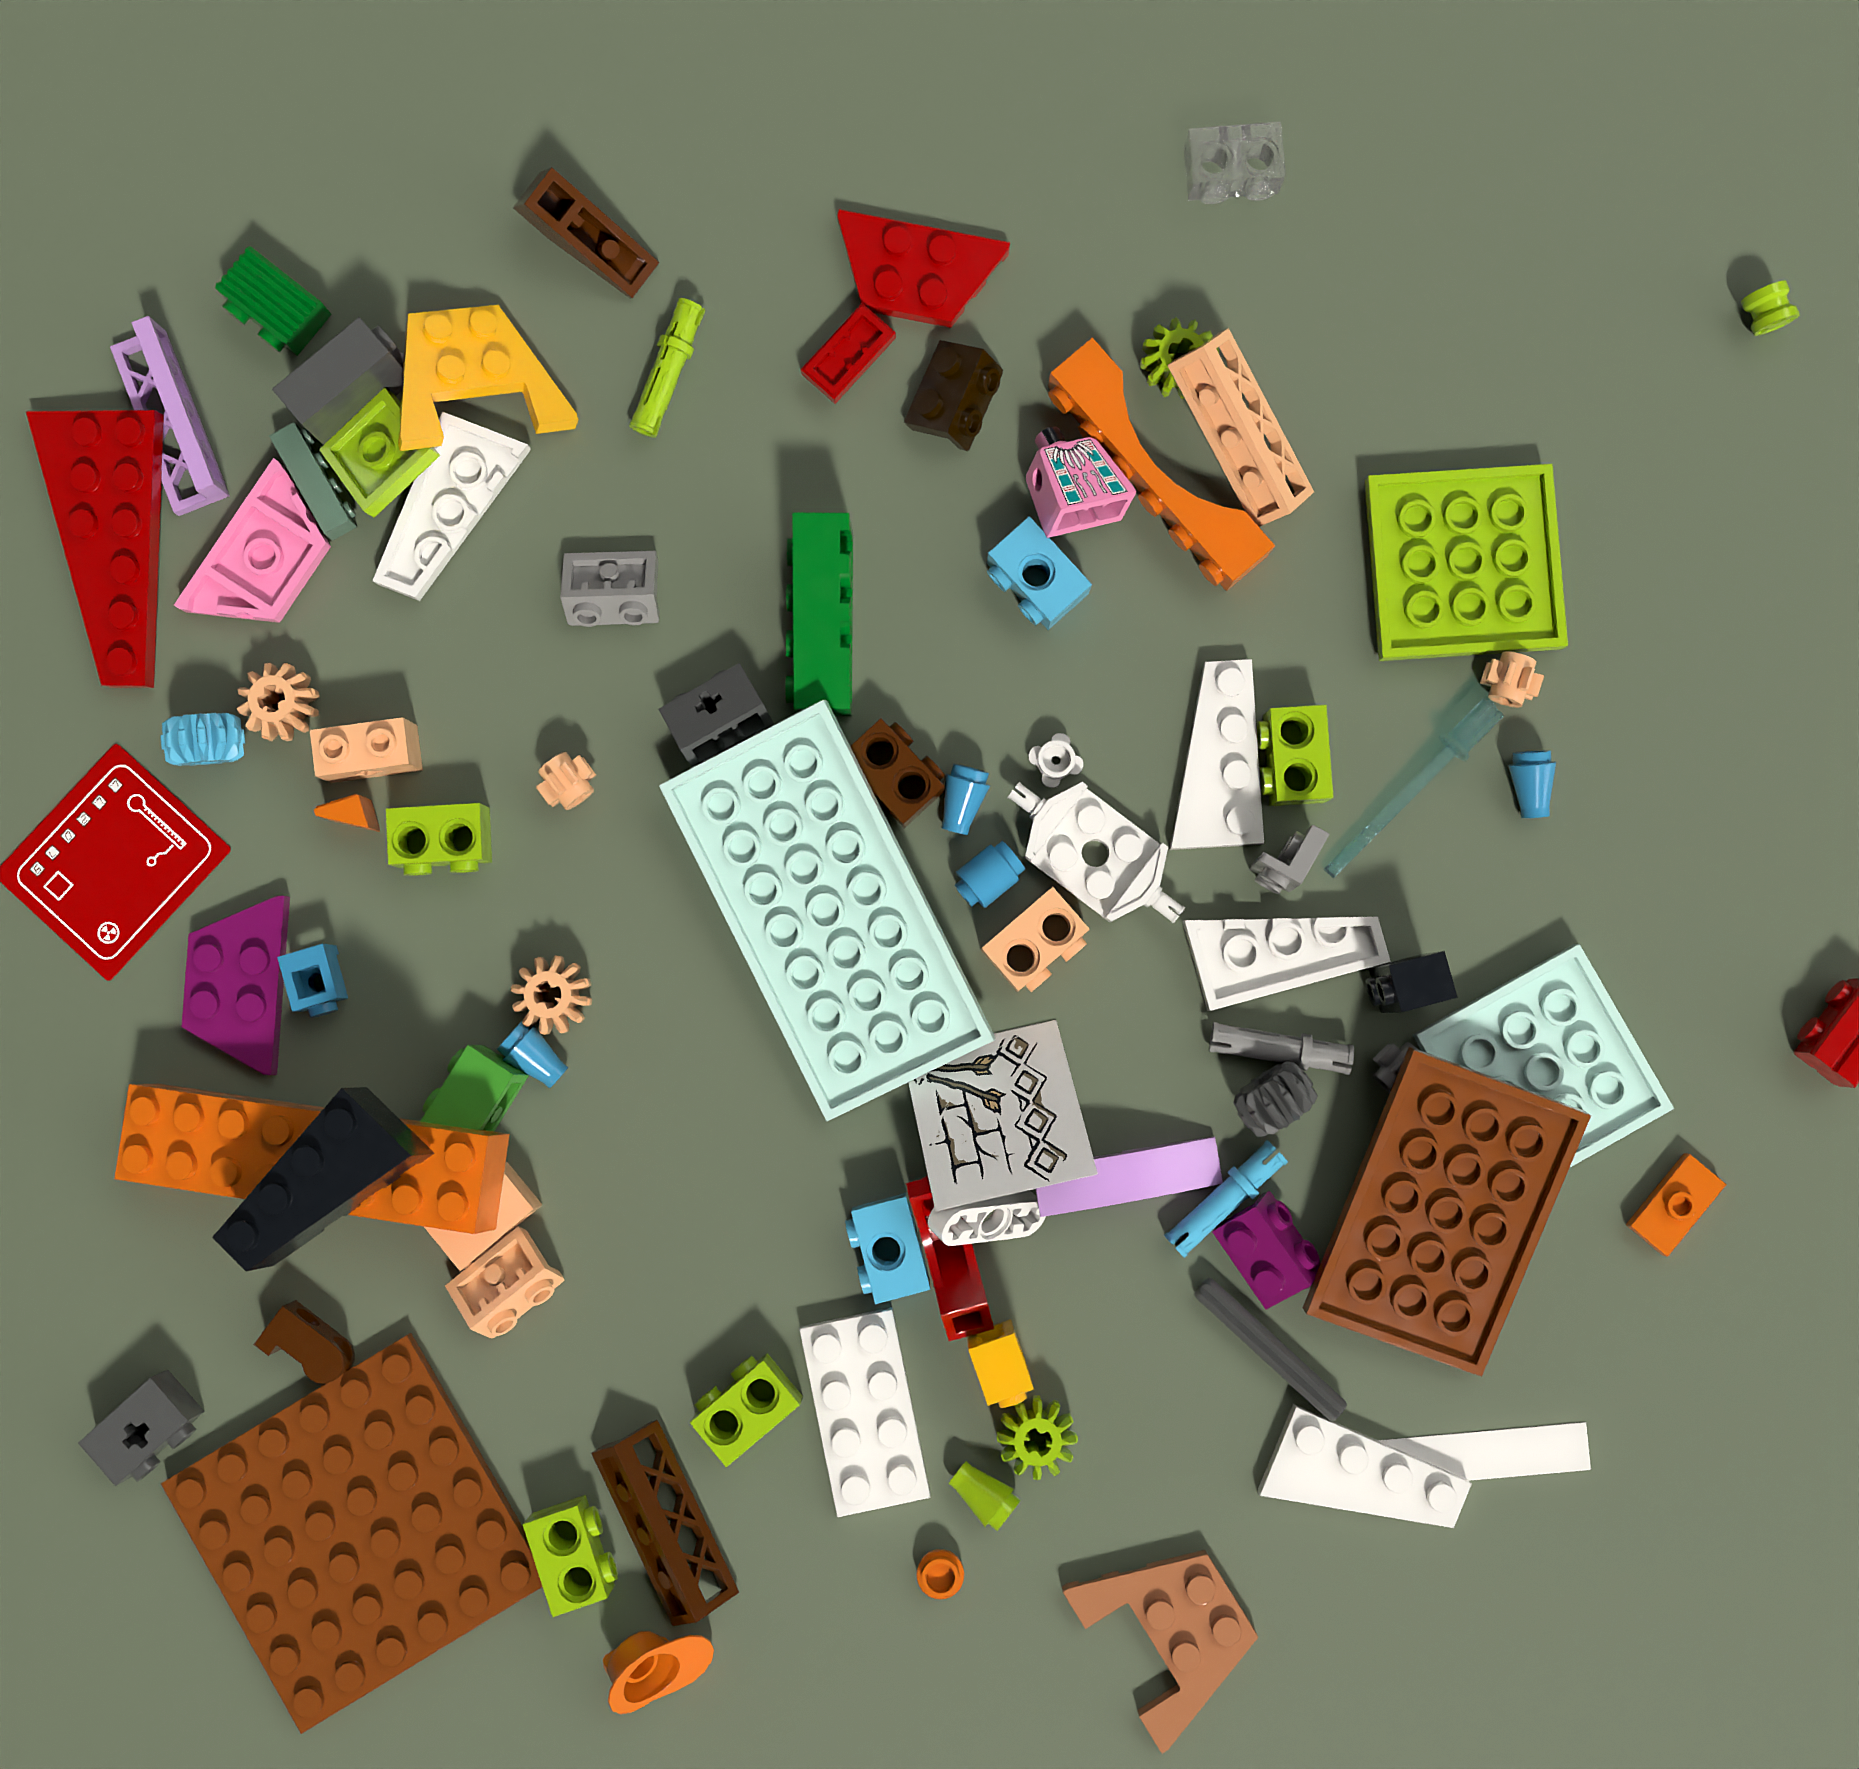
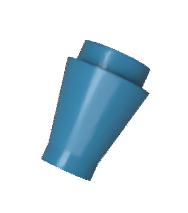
[1508,750,1556,818]
[941,764,991,835]
[497,1021,568,1088]

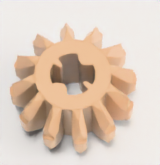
[236,663,320,741]
[511,955,592,1035]

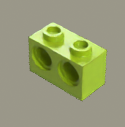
[1257,705,1333,806]
[386,803,492,876]
[690,1353,803,1467]
[523,1494,618,1617]

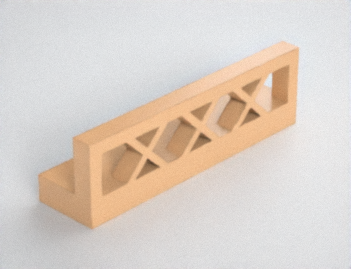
[1167,328,1314,527]

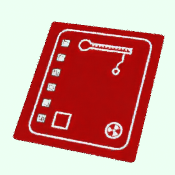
[0,744,231,981]

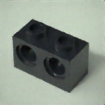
[1366,951,1458,1013]

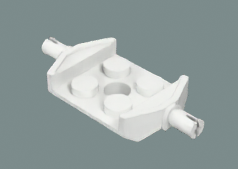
[1007,782,1185,923]

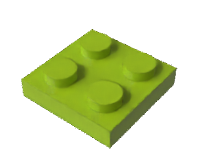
[319,387,441,518]

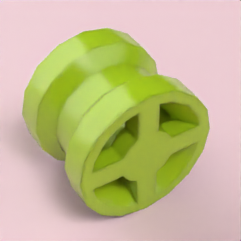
[1740,280,1800,336]

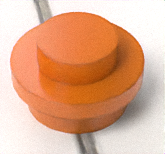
[917,1549,964,1599]

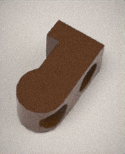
[253,1300,355,1384]

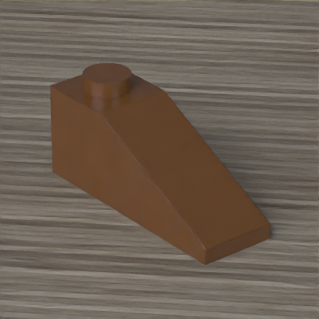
[513,167,660,299]

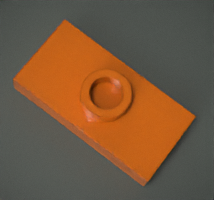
[1625,1153,1727,1257]

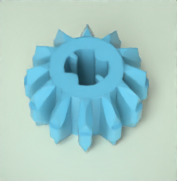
[160,713,245,766]

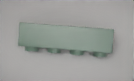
[269,422,357,541]

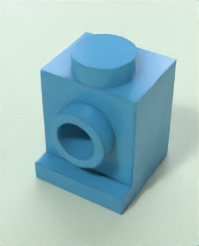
[277,944,348,1018]

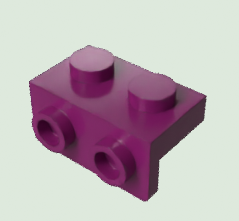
[1212,1191,1321,1310]

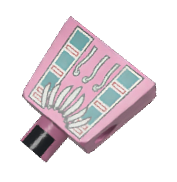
[1026,426,1137,538]

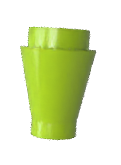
[948,1461,1021,1531]

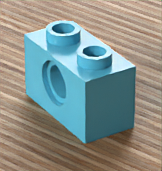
[987,516,1092,630]
[845,1193,931,1304]

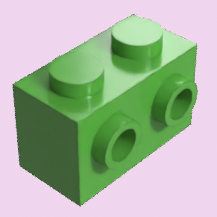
[420,1044,529,1132]

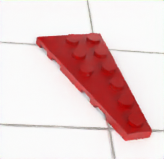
[26,410,164,688]

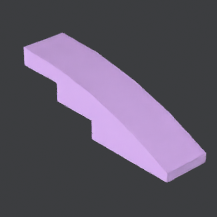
[1035,1137,1223,1217]

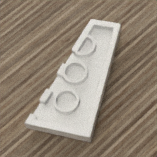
[373,412,531,601]
[1183,917,1391,1011]
[1257,1404,1472,1528]

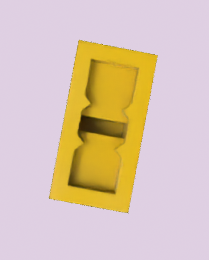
[967,1319,1034,1408]

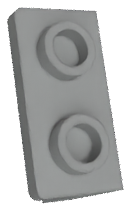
[560,551,660,627]
[1249,825,1329,894]

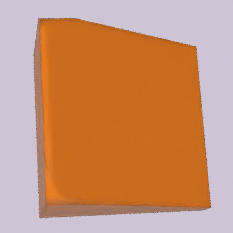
[314,794,380,832]

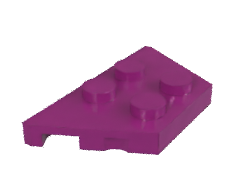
[181,895,290,1075]

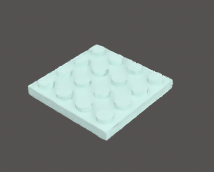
[1413,944,1674,1167]

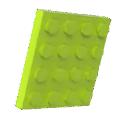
[1365,464,1568,661]

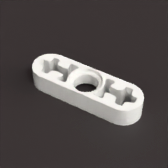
[928,1190,1046,1246]

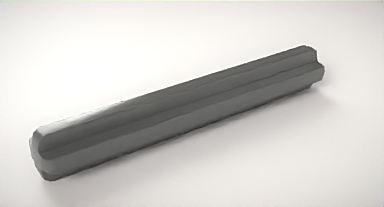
[1194,1278,1347,1421]

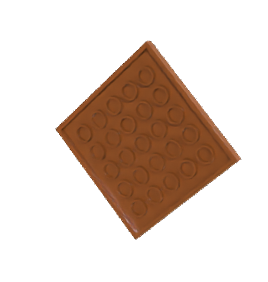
[160,1333,542,1734]

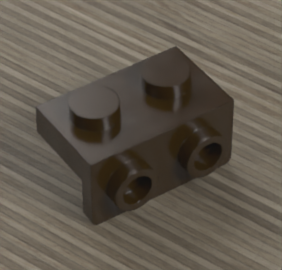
[904,340,1003,451]

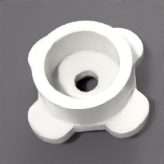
[1029,733,1083,788]

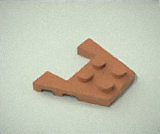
[1062,1550,1258,1754]

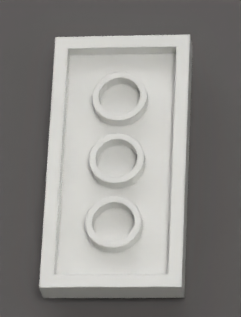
[800,1307,931,1517]

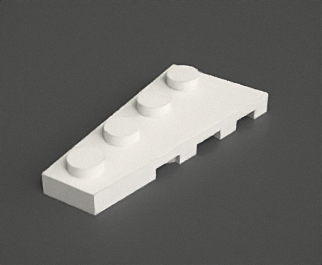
[1169,659,1264,850]

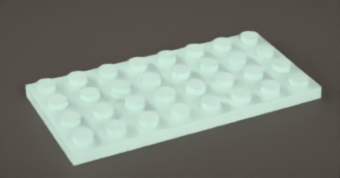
[659,700,996,1121]

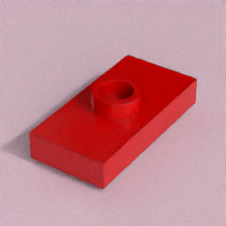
[800,303,896,404]

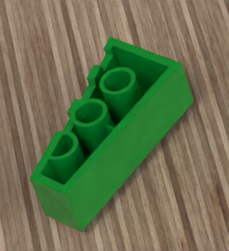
[785,512,853,716]

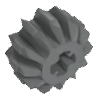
[1233,1062,1318,1137]

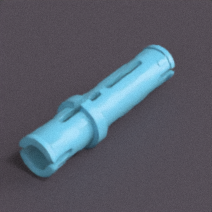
[1164,1140,1288,1258]

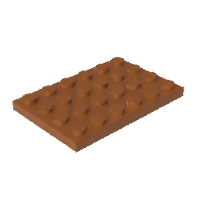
[1303,1046,1591,1377]

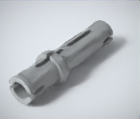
[1209,1022,1354,1075]

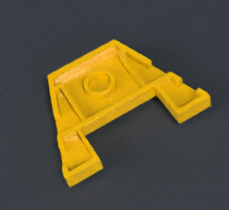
[398,305,579,451]

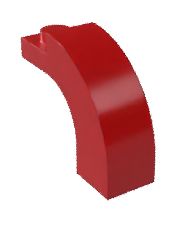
[906,1176,995,1341]

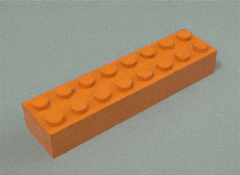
[114,1084,510,1234]

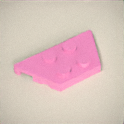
[174,458,331,623]

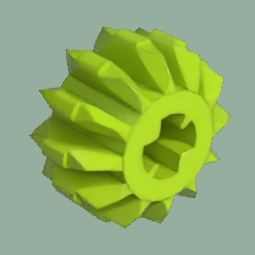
[1140,317,1219,400]
[996,1395,1078,1480]

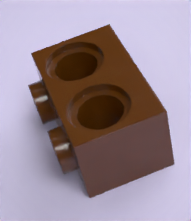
[850,718,945,829]

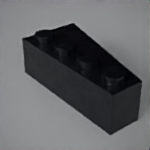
[212,1087,434,1272]

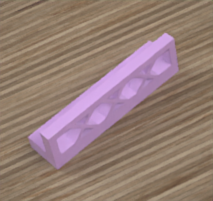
[110,316,230,516]

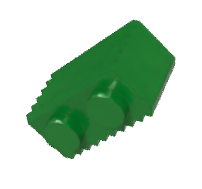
[215,246,332,356]

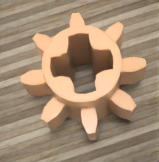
[1480,651,1544,708]
[536,752,596,810]

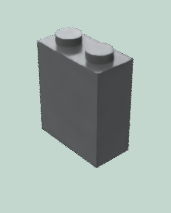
[272,317,404,445]

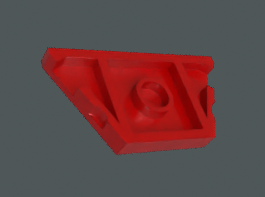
[837,209,1010,328]

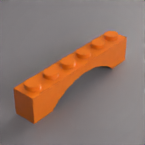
[1048,337,1275,591]

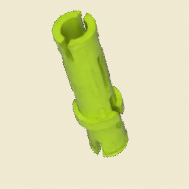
[629,298,706,438]

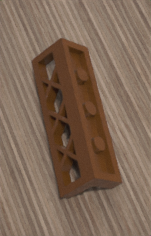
[591,1420,739,1626]

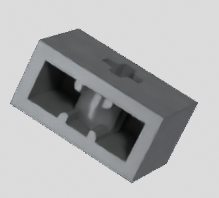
[658,663,775,768]
[78,1370,205,1486]

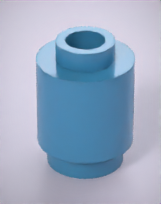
[954,841,1025,908]

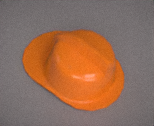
[603,1631,714,1714]

